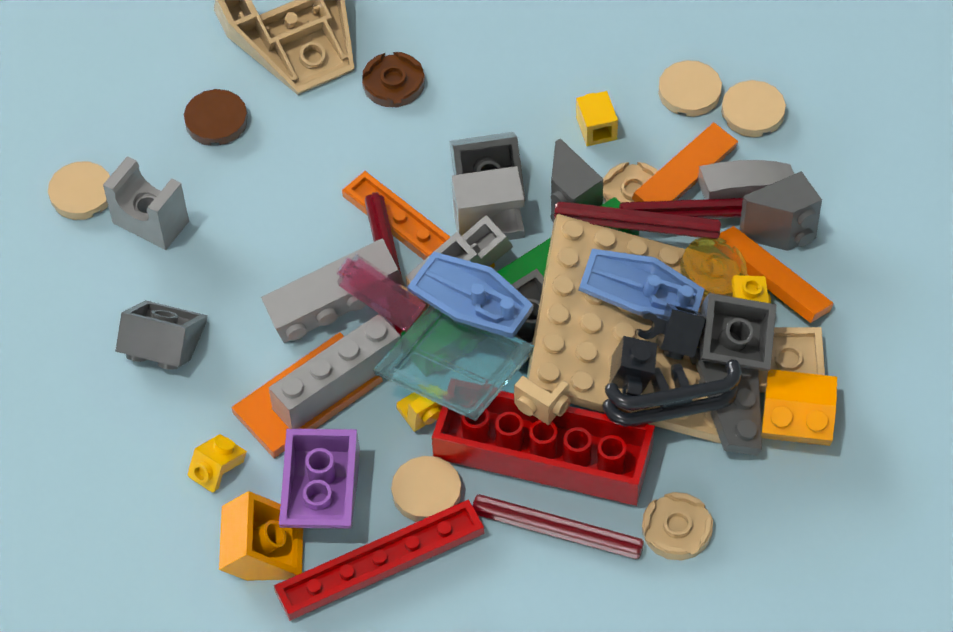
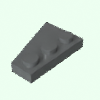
[689,348,762,455]

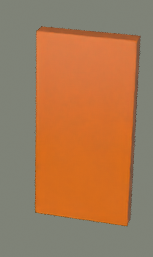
[231,332,383,458]

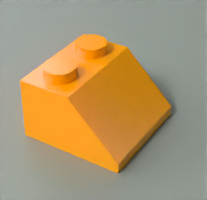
[761,369,837,446]
[219,491,303,581]

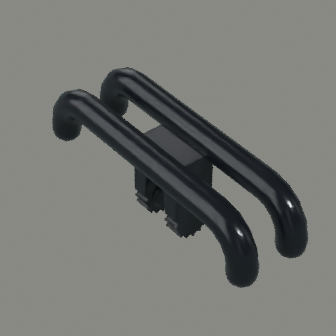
[602,359,742,427]

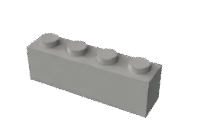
[261,238,405,343]
[268,313,402,429]

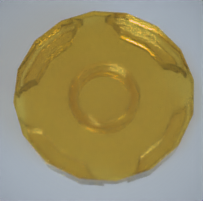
[680,238,747,298]

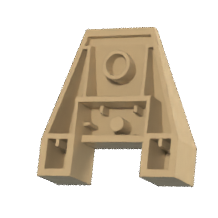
[214,0,355,95]

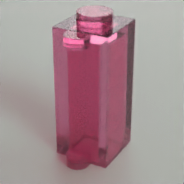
[336,253,426,332]

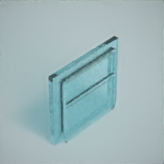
[373,305,534,421]

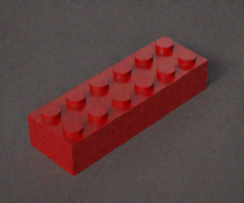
[432,379,655,506]

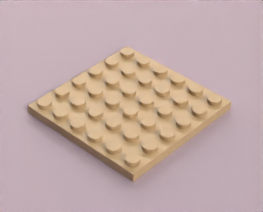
[527,214,748,444]

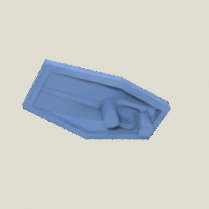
[578,249,705,318]
[407,251,533,339]

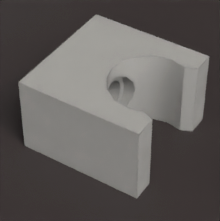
[103,156,189,250]
[452,166,525,240]

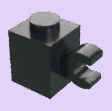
[636,303,706,360]
[609,336,657,396]

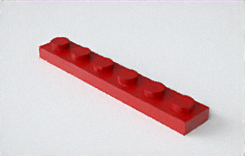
[274,499,485,621]

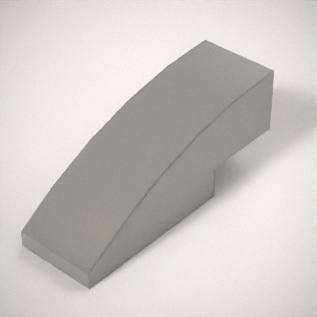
[698,160,794,199]
[406,215,513,281]

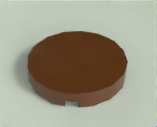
[362,52,425,107]
[183,89,248,145]

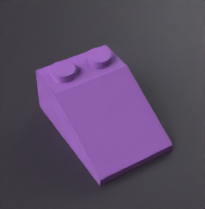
[279,429,360,529]

